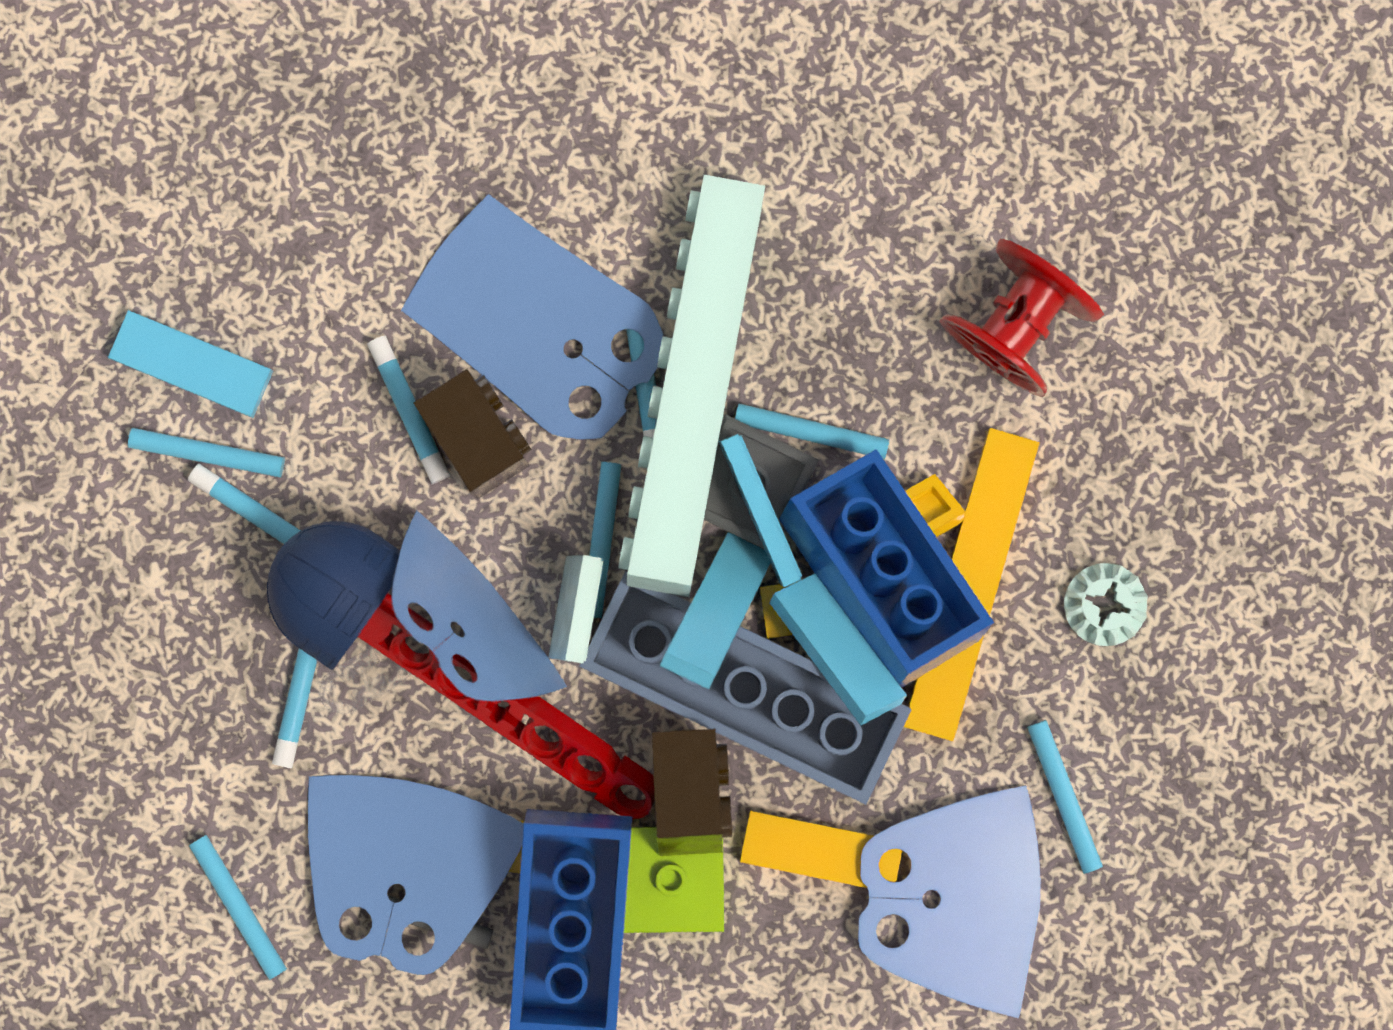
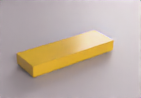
[740,810,902,888]

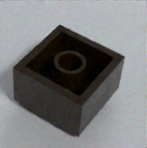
[414,369,532,499]
[651,729,732,856]

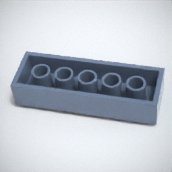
[579,571,912,805]

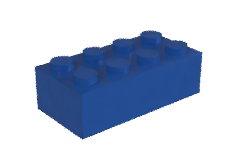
[779,449,994,688]
[509,809,632,1030]

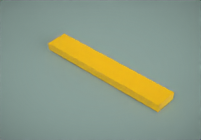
[904,428,1040,742]

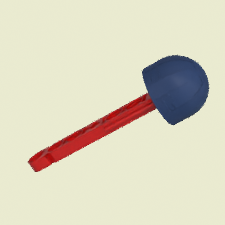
[267,521,655,820]

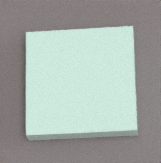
[548,555,603,663]

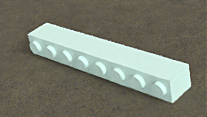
[618,175,765,597]

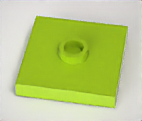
[624,827,724,933]

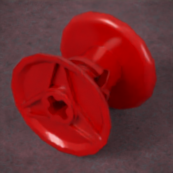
[939,238,1104,397]

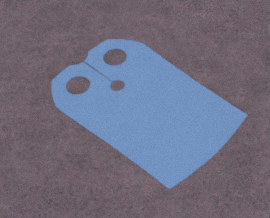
[401,194,663,440]

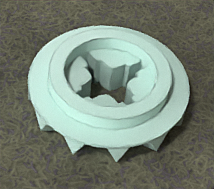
[1064,563,1148,646]

